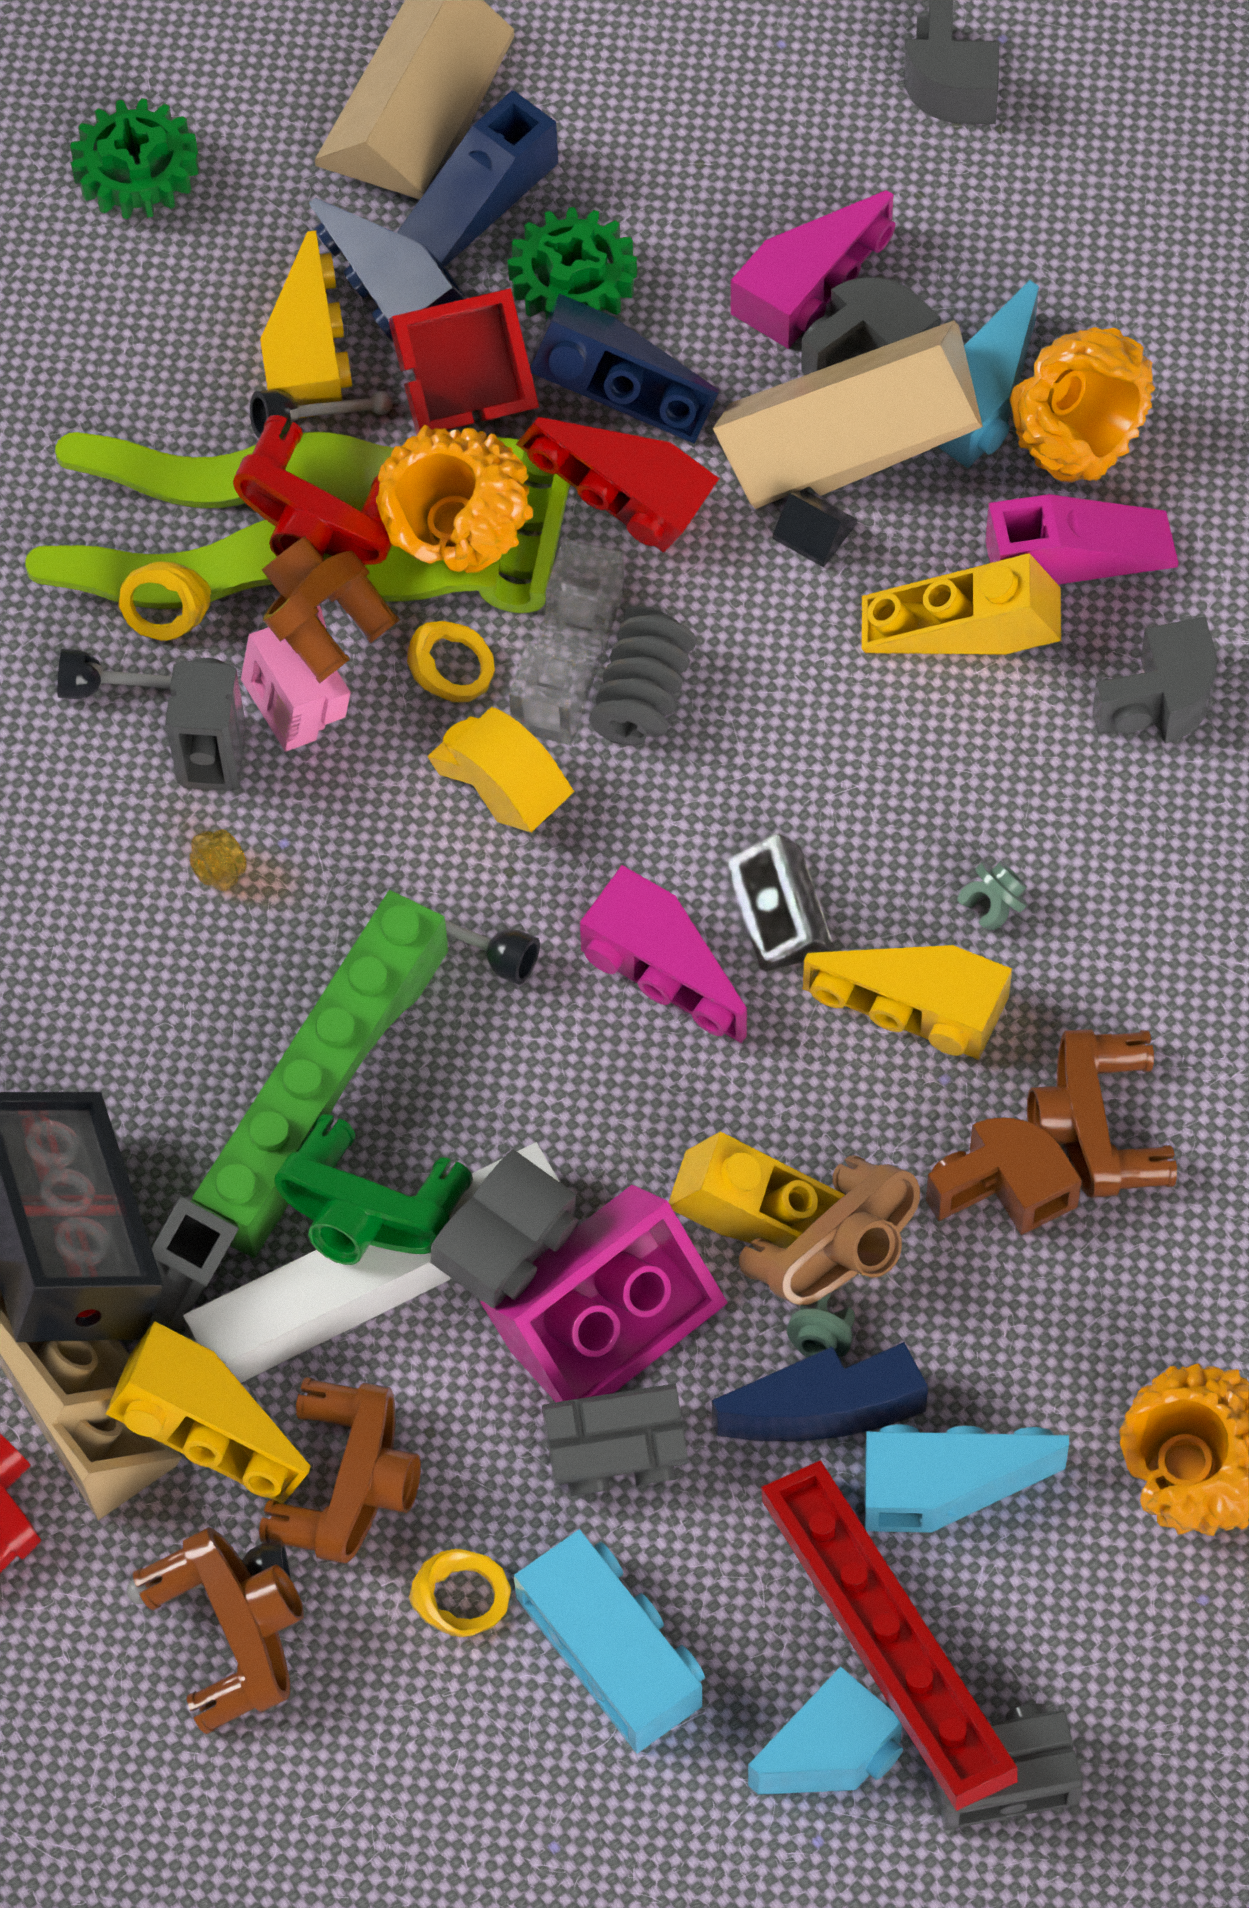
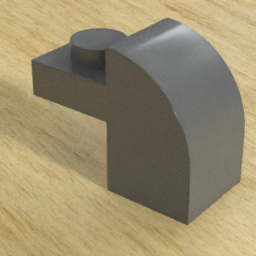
[903,0,999,124]
[801,277,941,375]
[1092,617,1217,743]
[148,1194,239,1333]

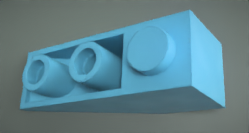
[864,1424,1069,1533]

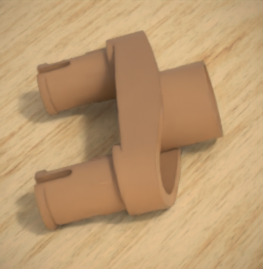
[739,1155,920,1305]

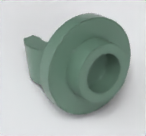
[957,861,1028,931]
[787,1293,855,1358]

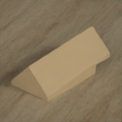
[315,0,514,200]
[713,320,983,509]
[0,1289,182,1521]

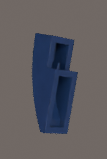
[712,1342,928,1442]

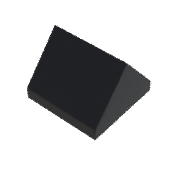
[773,491,857,567]

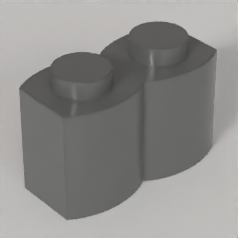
[430,1149,578,1309]

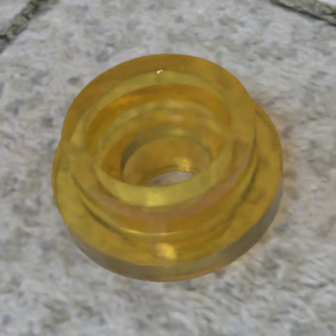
[189,829,247,891]

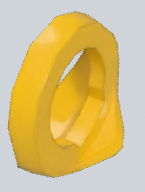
[119,561,211,641]
[407,621,495,703]
[409,1549,511,1637]

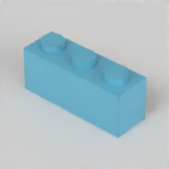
[514,1529,705,1754]

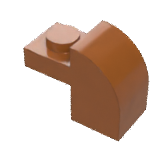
[926,1117,1082,1235]

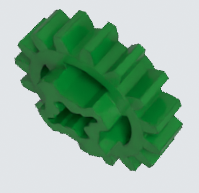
[70,98,199,219]
[508,207,637,321]

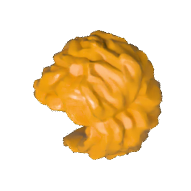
[1009,327,1155,483]
[376,425,533,573]
[1119,1363,1249,1536]

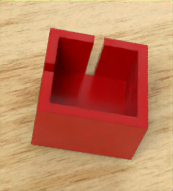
[388,288,540,436]

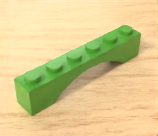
[191,890,449,1259]

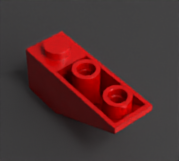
[516,417,720,553]

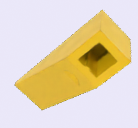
[260,230,352,419]
[862,553,1061,655]
[803,945,1012,1060]
[668,1131,862,1275]
[105,1321,311,1504]

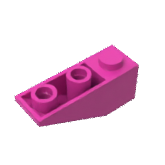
[731,190,896,349]
[985,494,1179,585]
[580,865,747,1043]

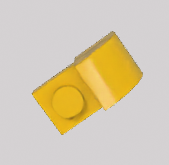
[427,707,574,833]

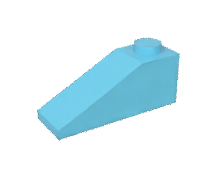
[937,280,1039,468]

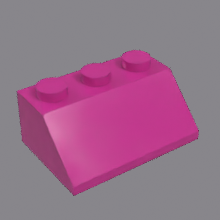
[480,1185,728,1402]

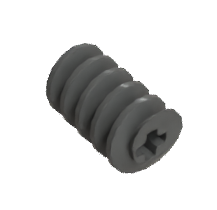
[588,606,697,745]

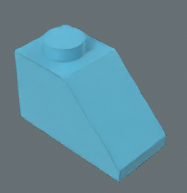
[748,1666,903,1795]

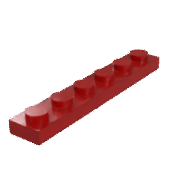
[761,1460,1018,1811]

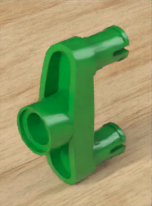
[274,1114,473,1265]

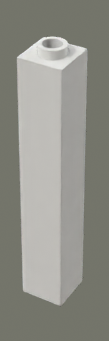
[183,1142,559,1383]

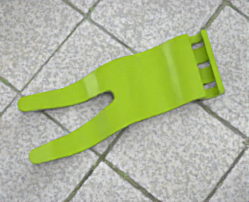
[25,432,570,613]

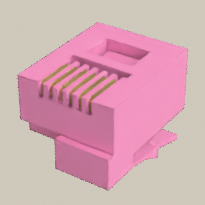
[241,605,351,752]

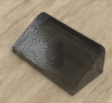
[726,833,834,972]

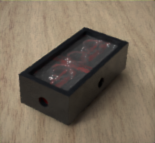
[0,1092,163,1342]

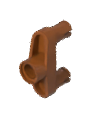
[262,536,401,684]
[1027,1029,1177,1198]
[259,1377,421,1564]
[133,1527,304,1734]

